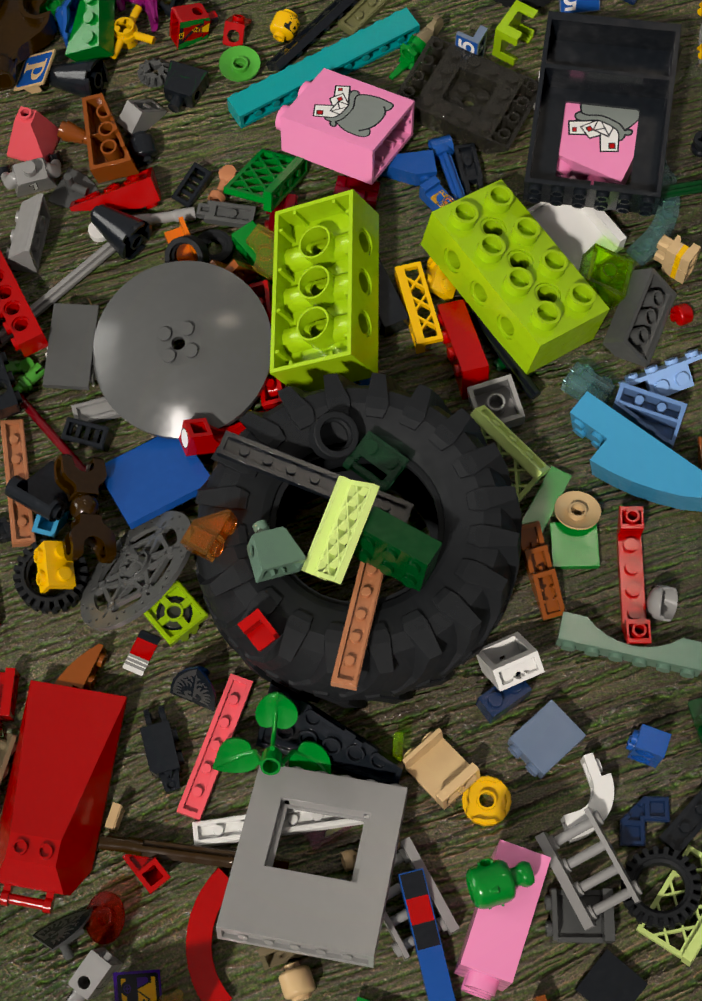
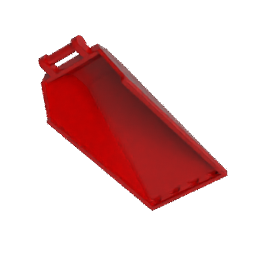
[0,680,128,914]

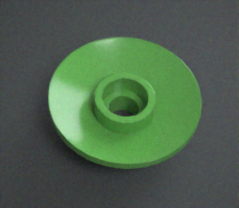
[219,46,261,82]

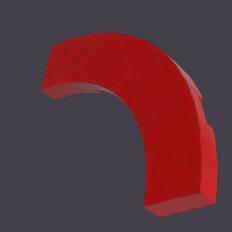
[186,868,232,1001]

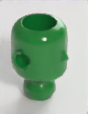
[466,858,535,910]

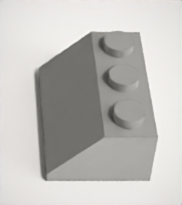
[6,193,51,273]

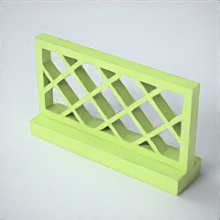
[470,405,551,502]
[301,476,380,584]
[636,844,702,967]

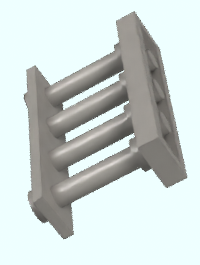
[535,807,643,931]
[383,837,460,961]

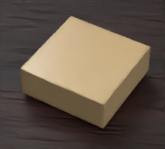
[105,802,125,833]

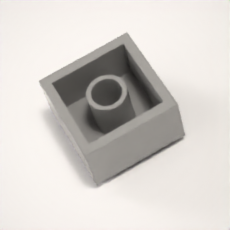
[467,374,525,435]

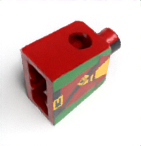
[169,3,219,50]

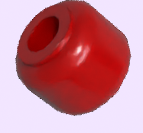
[670,303,694,326]

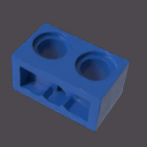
[625,724,672,768]

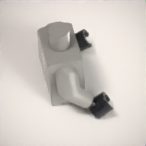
[0,151,63,197]

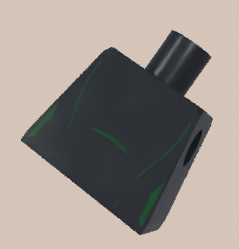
[164,60,210,113]

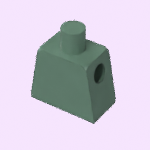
[247,520,307,583]

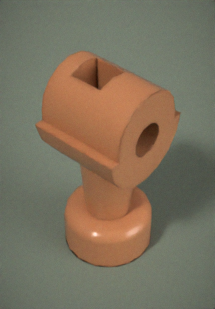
[208,165,236,202]

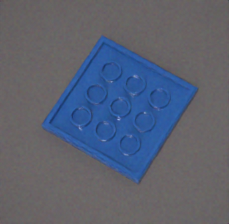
[103,437,210,530]

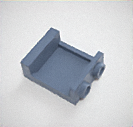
[507,699,586,779]

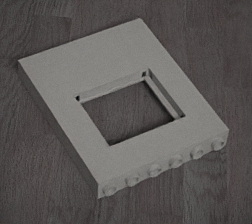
[216,765,408,968]

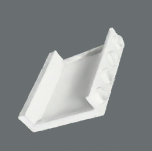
[527,175,627,275]

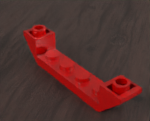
[616,506,652,644]

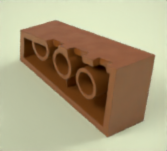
[82,93,139,183]

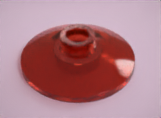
[85,891,125,944]

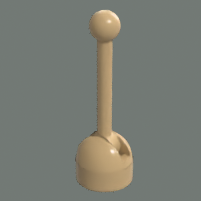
[340,842,400,872]

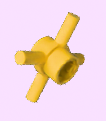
[110,5,156,59]

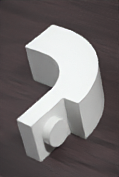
[561,753,614,844]

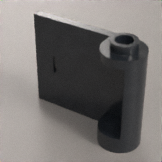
[5,461,71,522]

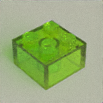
[579,243,634,309]

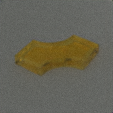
[246,223,274,281]

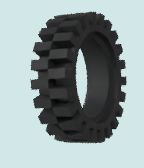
[13,538,90,614]
[621,846,702,931]

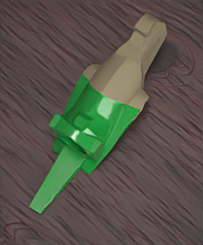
[389,14,444,80]

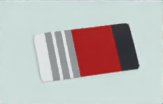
[123,630,160,676]

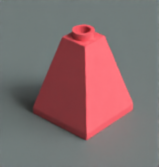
[7,106,60,163]

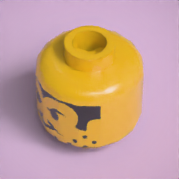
[270,9,300,42]

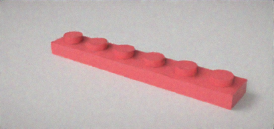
[177,673,254,821]

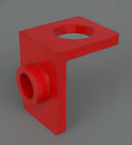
[222,14,252,47]

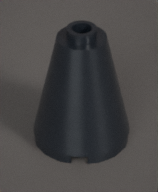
[47,58,108,98]
[90,204,152,260]

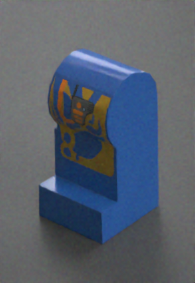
[419,175,455,211]

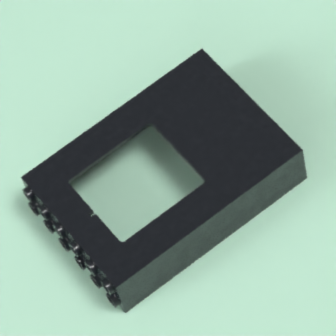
[523,11,682,216]

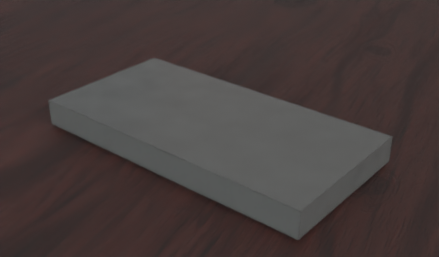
[43,303,100,390]

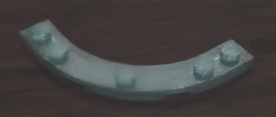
[626,158,680,266]

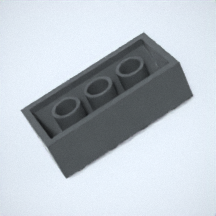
[602,268,677,367]

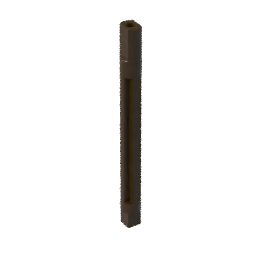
[98,834,289,870]

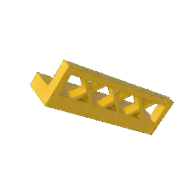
[394,261,443,354]

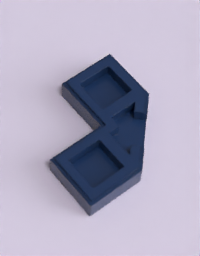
[619,796,670,848]

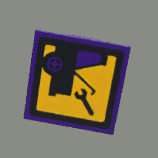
[113,969,163,1001]

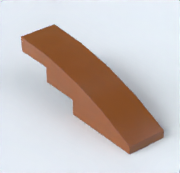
[521,520,566,620]

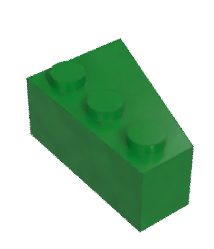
[65,0,115,61]

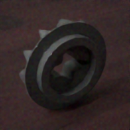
[137,57,169,87]

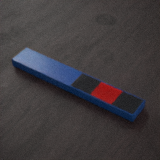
[397,868,456,1001]

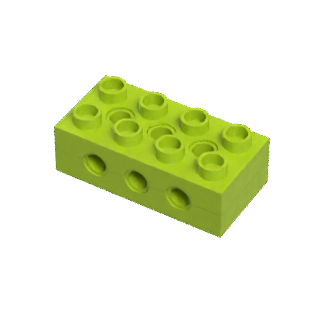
[421,179,610,375]
[270,189,379,392]

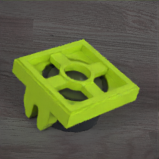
[143,580,209,647]

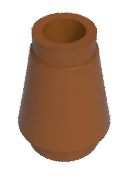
[57,120,87,145]

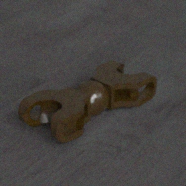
[54,454,117,564]

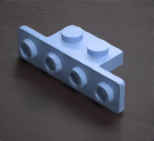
[618,349,702,397]

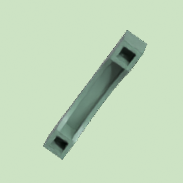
[555,611,702,678]

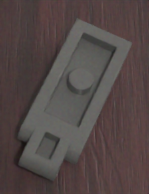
[196,200,256,228]

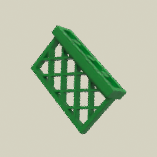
[224,149,308,212]

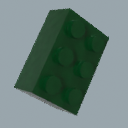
[353,506,442,592]

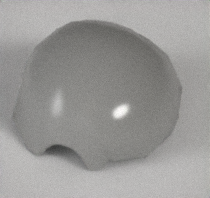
[646,585,678,622]

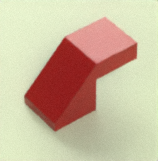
[122,854,171,894]

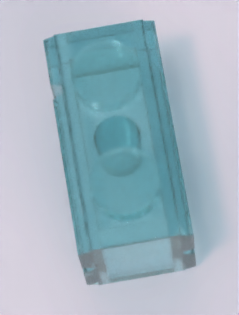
[561,362,616,404]

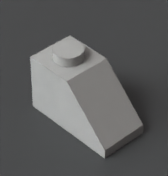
[117,99,167,135]

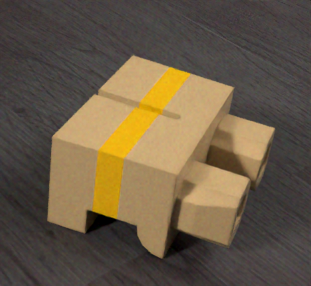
[653,234,701,284]

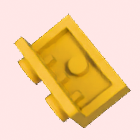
[420,257,456,301]
[33,540,76,593]

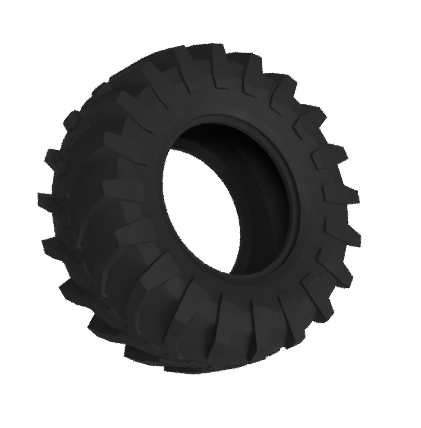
[192,372,522,708]

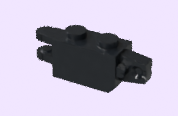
[140,705,185,794]

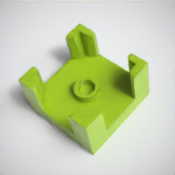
[492,0,538,66]

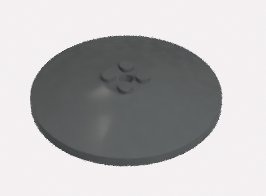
[93,261,271,439]

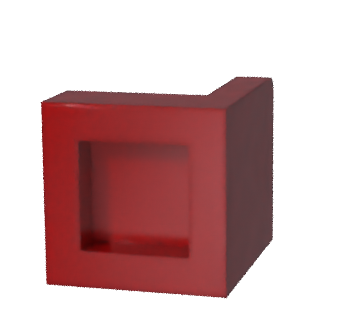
[237,608,280,652]

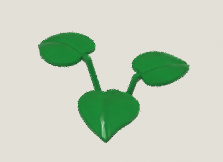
[213,692,331,775]

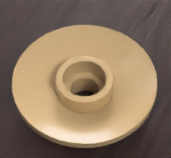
[554,491,601,530]

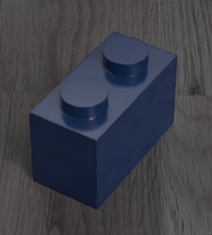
[476,672,532,724]

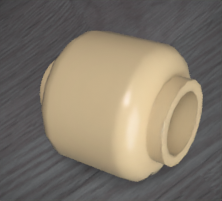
[278,961,316,1001]

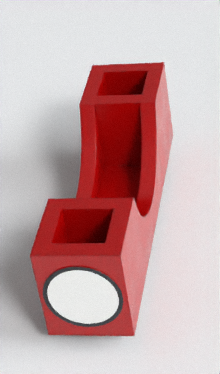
[179,410,269,456]

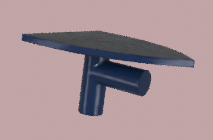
[170,666,216,711]

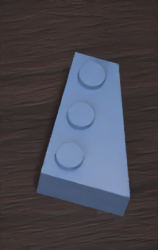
[612,382,687,449]

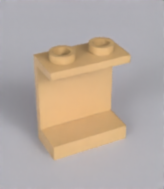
[402,728,481,810]

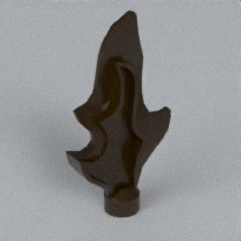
[0,0,58,90]

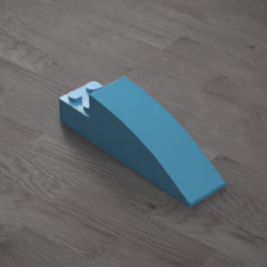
[570,391,702,512]

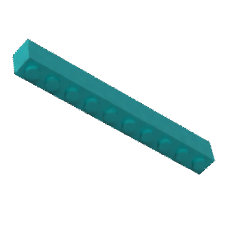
[227,7,420,129]

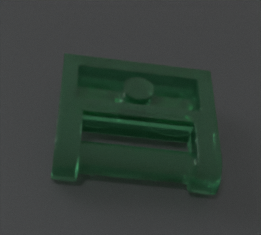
[343,431,410,493]

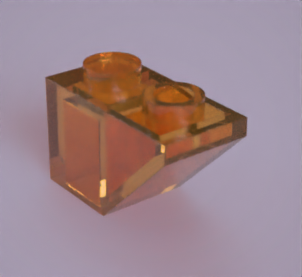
[180,509,238,563]

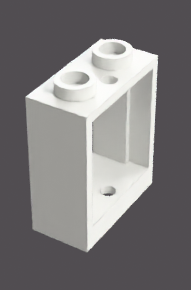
[476,631,545,692]

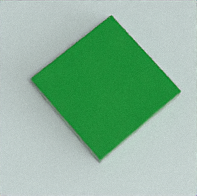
[549,522,600,569]

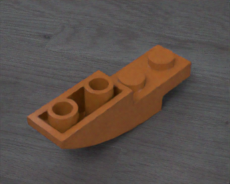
[54,643,108,690]

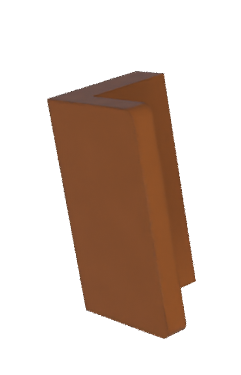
[209,259,259,285]

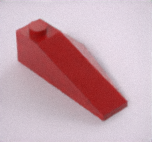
[69,167,161,211]

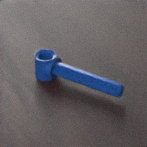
[428,135,466,201]

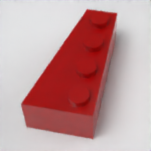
[436,299,489,400]

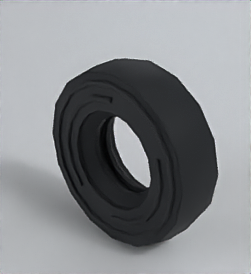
[198,229,234,264]

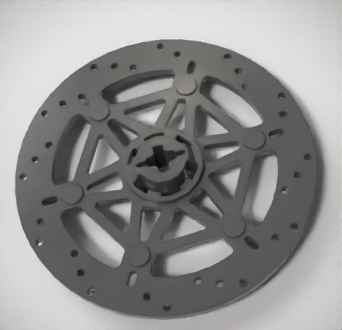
[80,511,194,631]

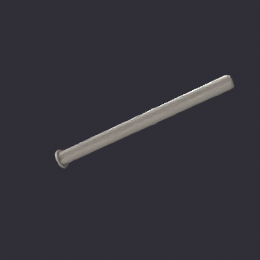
[0,242,115,348]

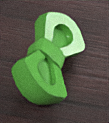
[5,357,35,375]

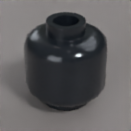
[127,131,158,165]

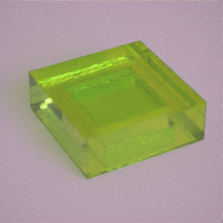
[392,732,404,762]

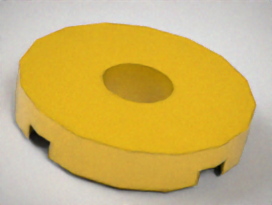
[461,775,512,826]

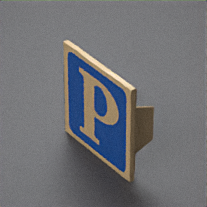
[14,49,56,94]

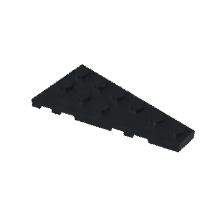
[256,679,404,785]

